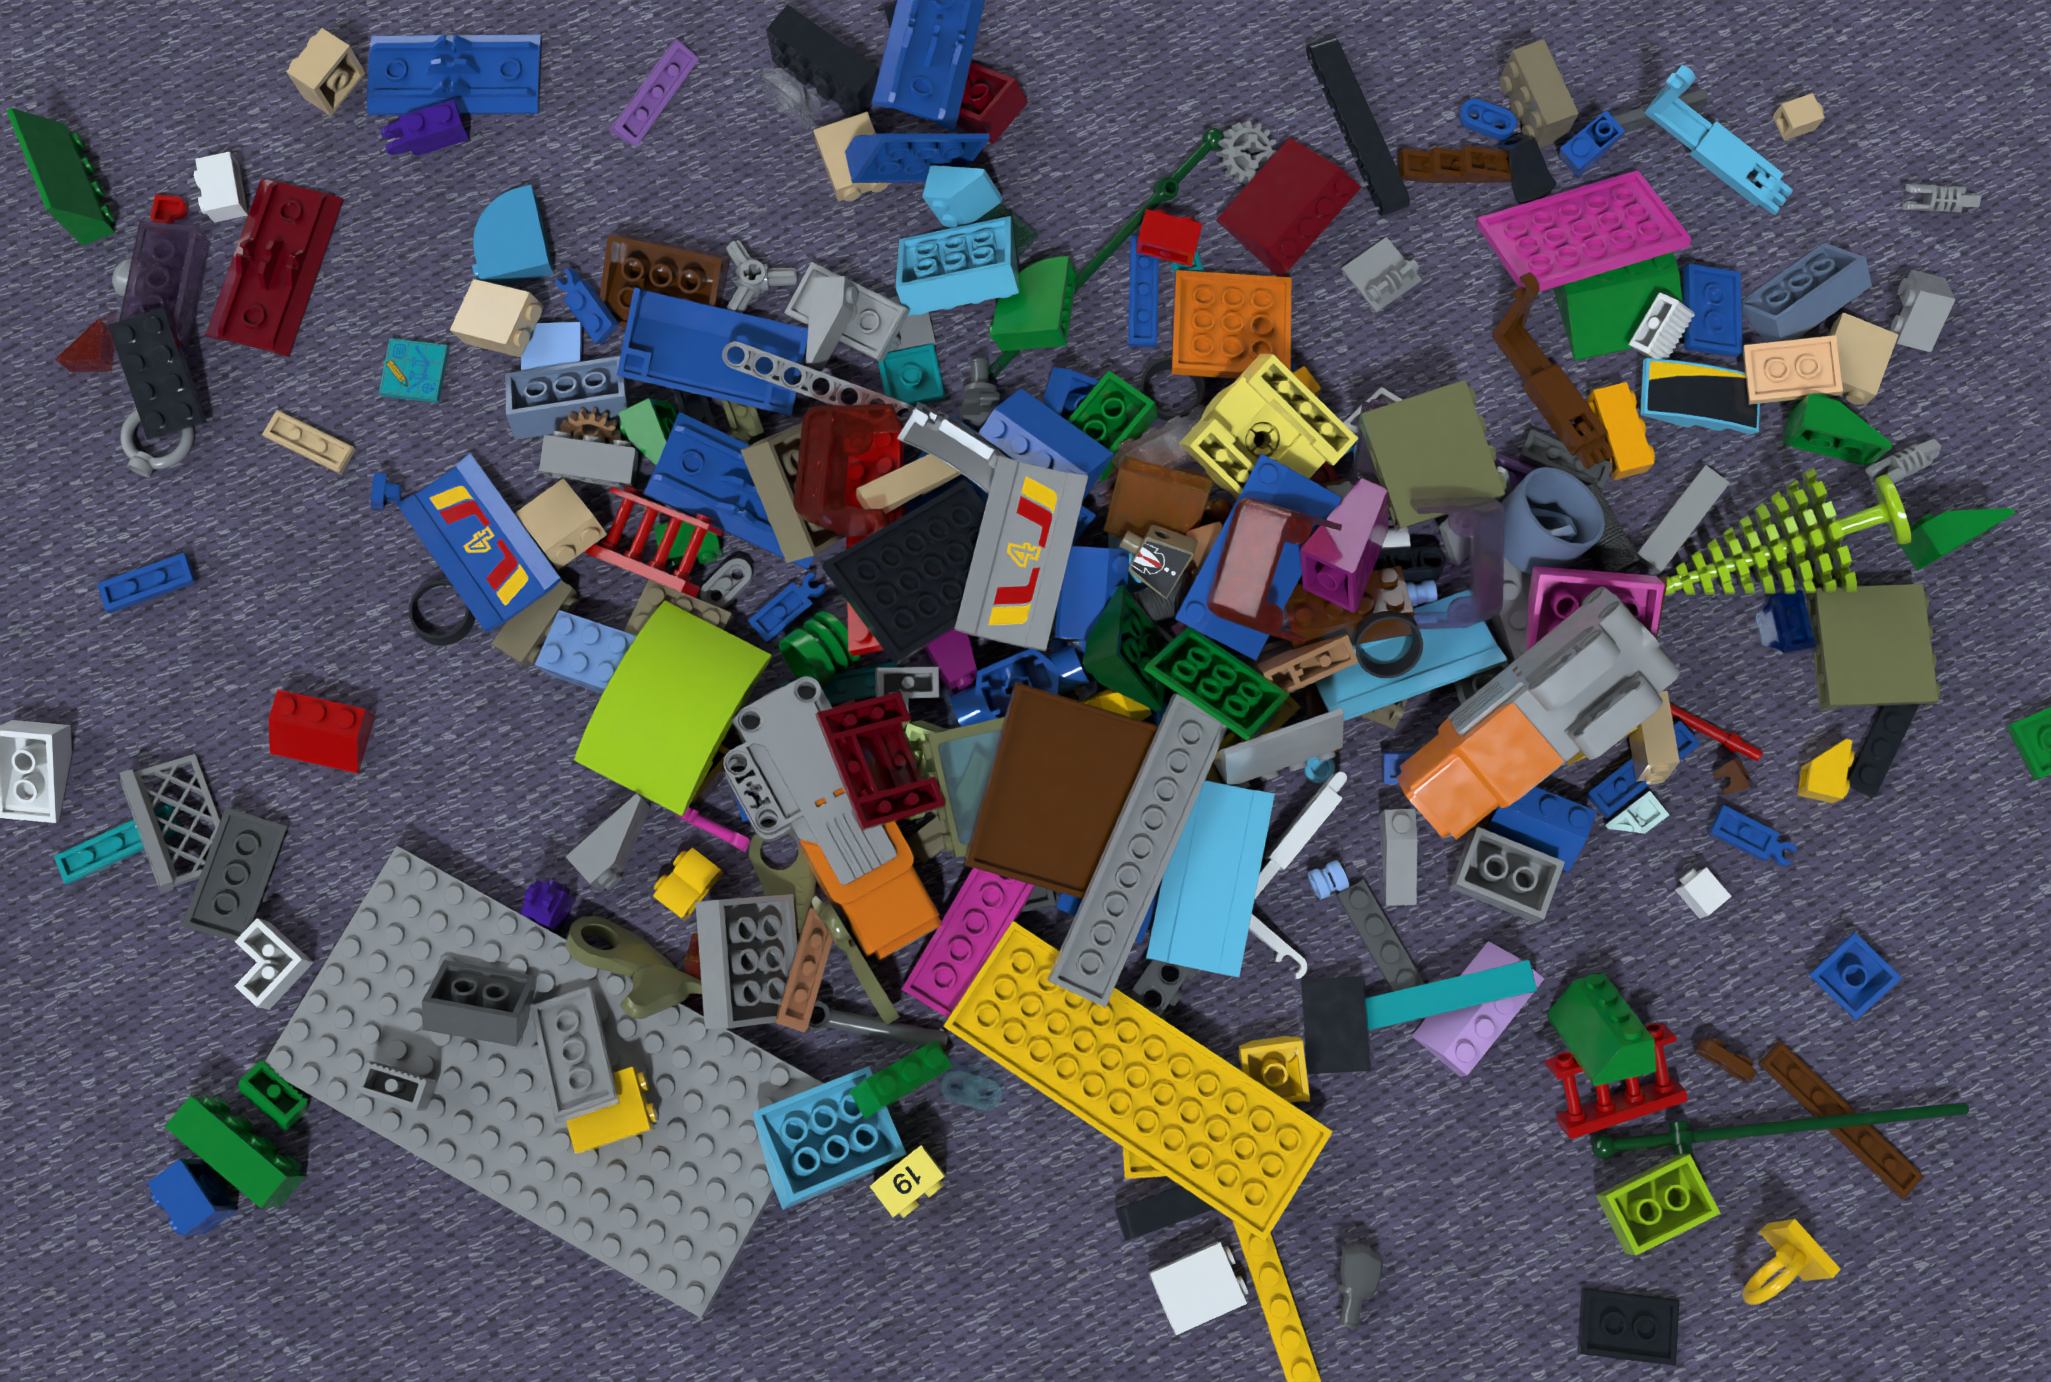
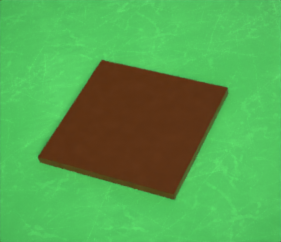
[963,683,1159,899]

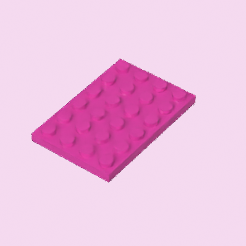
[1477,170,1691,292]

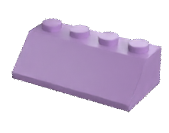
[1412,941,1544,1077]

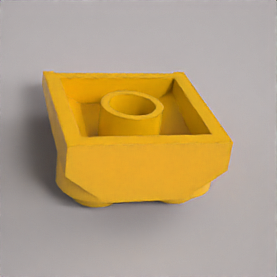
[1239,1036,1310,1103]

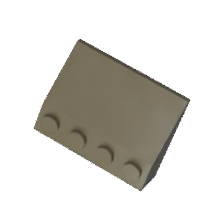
[741,415,846,563]

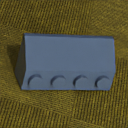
[1741,243,1872,343]
[505,356,631,440]

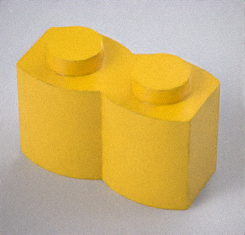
[653,848,723,921]

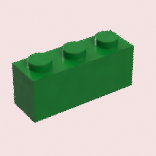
[849,1040,953,1119]

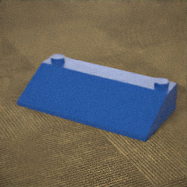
[617,287,808,415]
[1175,454,1342,660]

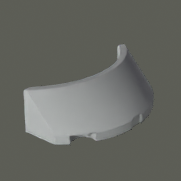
[897,402,1008,494]

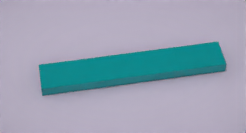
[1366,960,1538,1031]

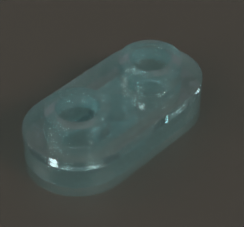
[941,1071,1002,1111]

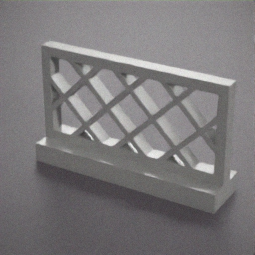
[120,754,220,894]

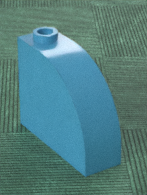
[472,185,554,286]

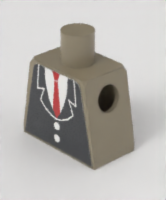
[1119,525,1198,599]

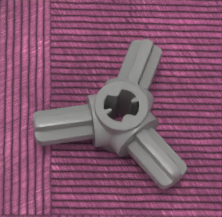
[726,240,797,313]

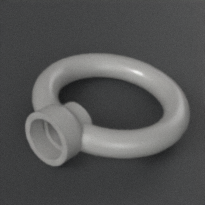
[120,409,194,478]

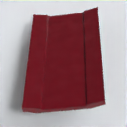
[205,179,344,358]

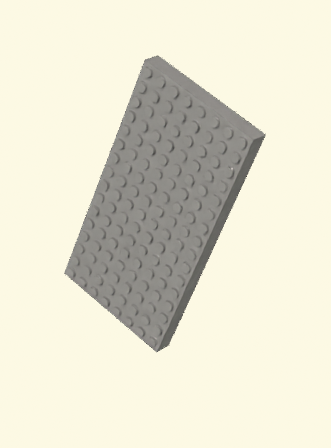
[265,846,825,1318]

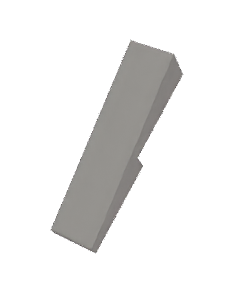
[1636,465,1730,575]

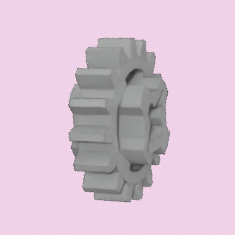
[1216,121,1277,186]

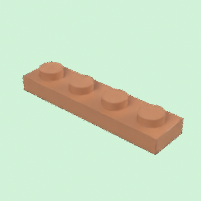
[775,908,833,1033]

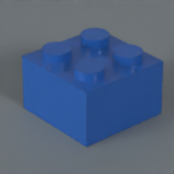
[147,1159,237,1236]

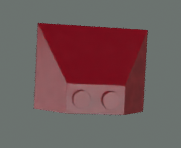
[815,692,946,831]

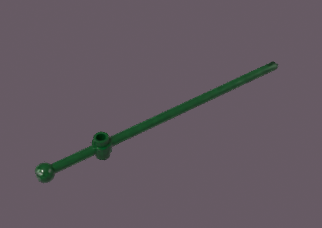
[988,128,1224,379]
[1591,1103,1969,1159]

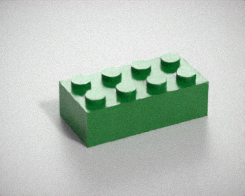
[164,1095,306,1208]

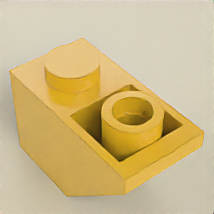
[1797,739,1854,803]

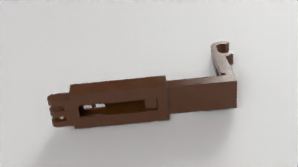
[1491,272,1613,469]

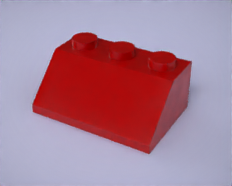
[268,689,376,774]

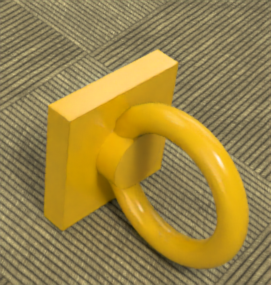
[1742,1219,1841,1305]

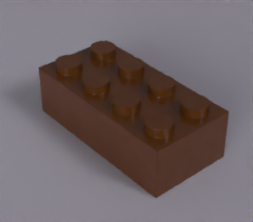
[1283,566,1414,650]

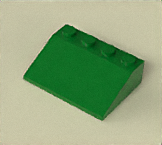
[6,108,115,246]
[1553,252,1684,361]
[1144,626,1290,741]

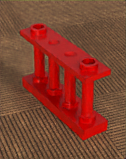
[584,486,723,598]
[1544,1022,1688,1140]

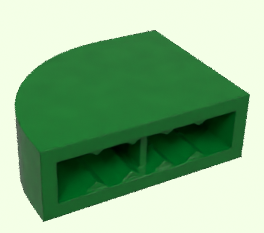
[989,256,1077,351]

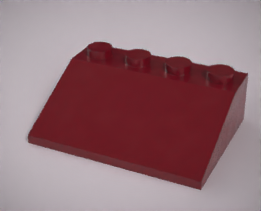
[1216,138,1361,277]

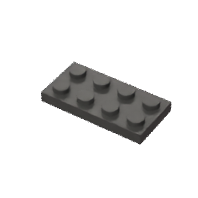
[182,807,287,942]

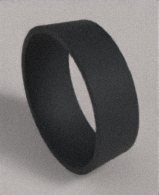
[1141,356,1205,421]
[409,580,476,646]
[1355,611,1423,678]

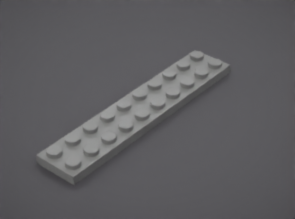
[1047,694,1228,1007]

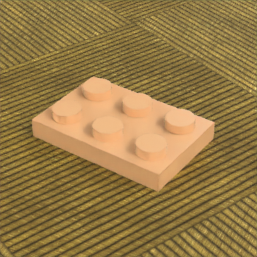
[1743,335,1843,405]

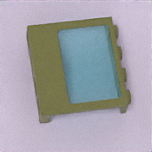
[921,717,1005,858]

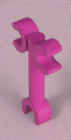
[673,807,751,852]

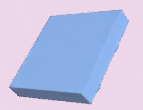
[521,322,582,371]

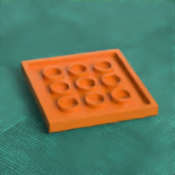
[1171,270,1292,379]

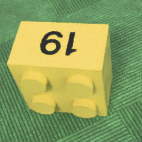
[870,1145,946,1218]

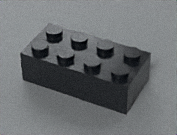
[766,4,879,117]

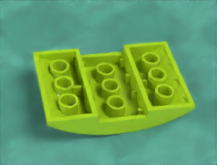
[574,601,772,817]

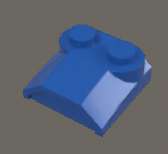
[1809,932,1902,1021]

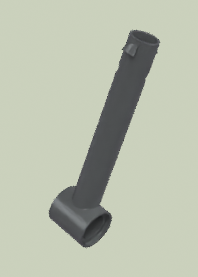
[808,1001,948,1051]

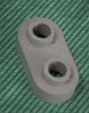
[700,558,753,609]

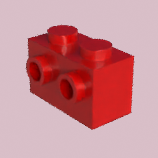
[1136,209,1203,267]

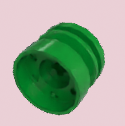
[779,610,860,689]

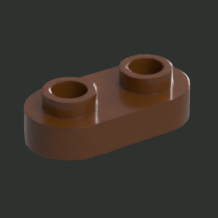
[1694,1037,1757,1083]

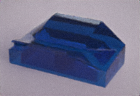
[1755,590,1816,654]

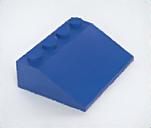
[845,134,990,183]

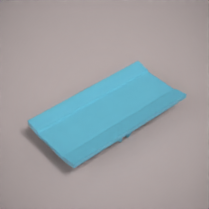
[1314,589,1507,721]
[1146,780,1275,978]

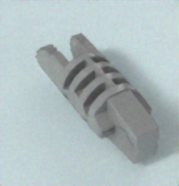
[1902,184,1981,213]
[1865,439,1942,484]

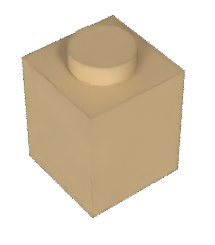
[1773,93,1825,141]

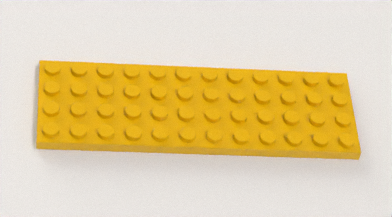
[944,921,1333,1242]

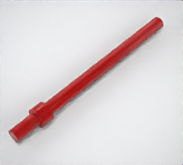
[1670,703,1763,762]

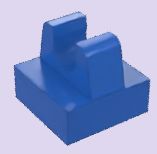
[371,472,401,510]

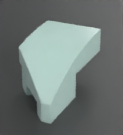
[1605,791,1669,834]

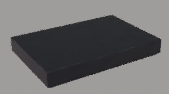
[1301,976,1372,1074]
[1578,1288,1680,1366]

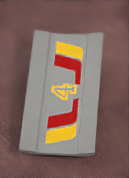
[955,455,1088,651]

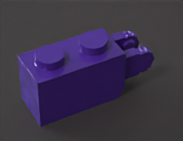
[381,100,469,155]
[521,878,576,933]

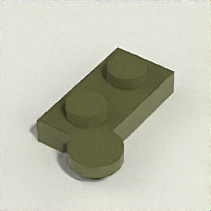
[721,400,765,445]

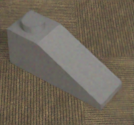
[806,276,858,372]
[1379,809,1418,906]

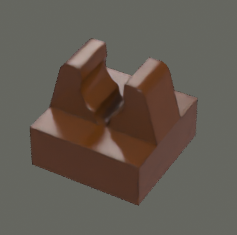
[1714,757,1754,794]

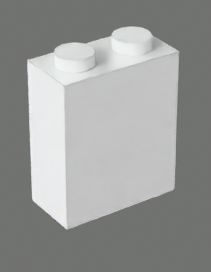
[1148,1241,1249,1335]

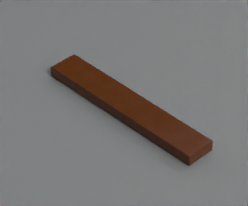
[1758,1041,1924,1199]

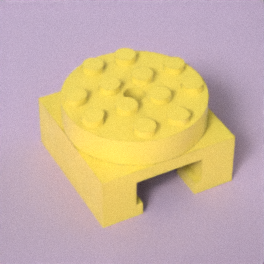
[1179,354,1358,499]

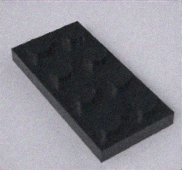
[108,308,207,440]

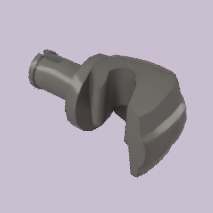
[960,358,1000,433]
[1336,1242,1383,1329]

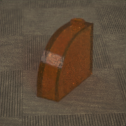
[1104,455,1213,539]

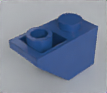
[1559,110,1625,178]

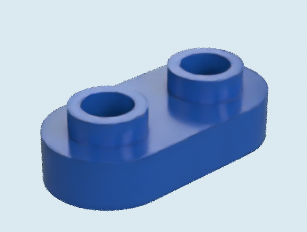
[1459,99,1516,140]

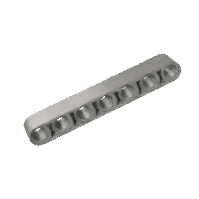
[722,342,914,430]

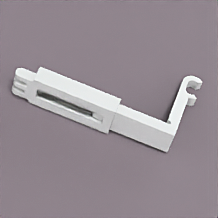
[1249,772,1347,979]

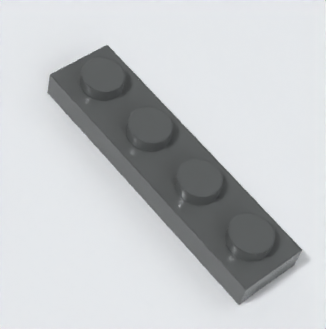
[1336,880,1424,992]

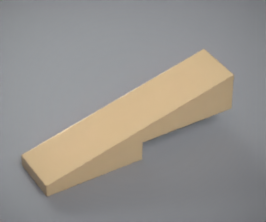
[856,454,962,521]

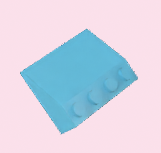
[896,216,1019,316]
[752,1066,906,1210]

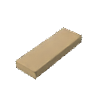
[262,410,356,474]

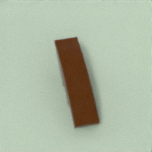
[1398,145,1512,183]

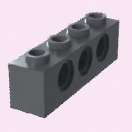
[1128,960,1198,1021]

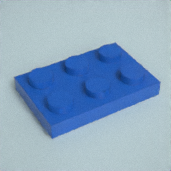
[1683,264,1743,357]

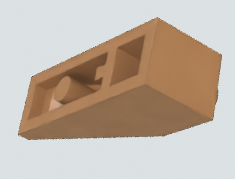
[1257,634,1358,693]

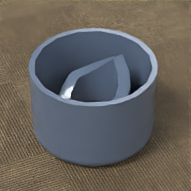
[1491,467,1605,576]

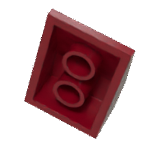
[957,62,1028,144]

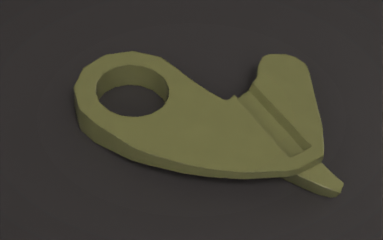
[749,822,816,943]
[811,895,900,1026]
[565,916,702,1019]

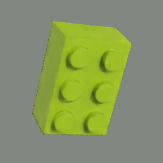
[1596,1154,1721,1256]

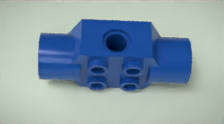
[950,644,1090,727]

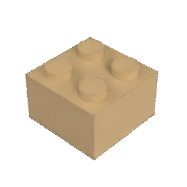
[286,28,365,116]

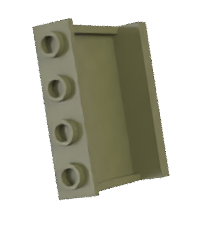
[1357,380,1506,533]
[1806,584,1940,711]

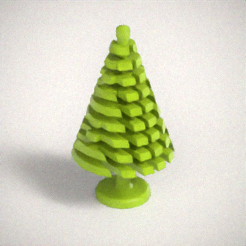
[1664,468,1911,596]

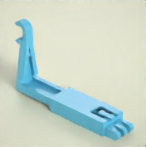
[1644,65,1793,215]

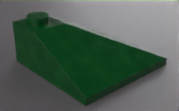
[1083,585,1168,711]

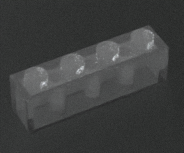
[1112,404,1207,490]

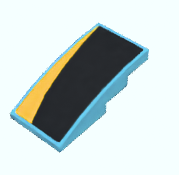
[1640,358,1760,434]

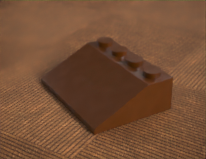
[599,232,730,328]

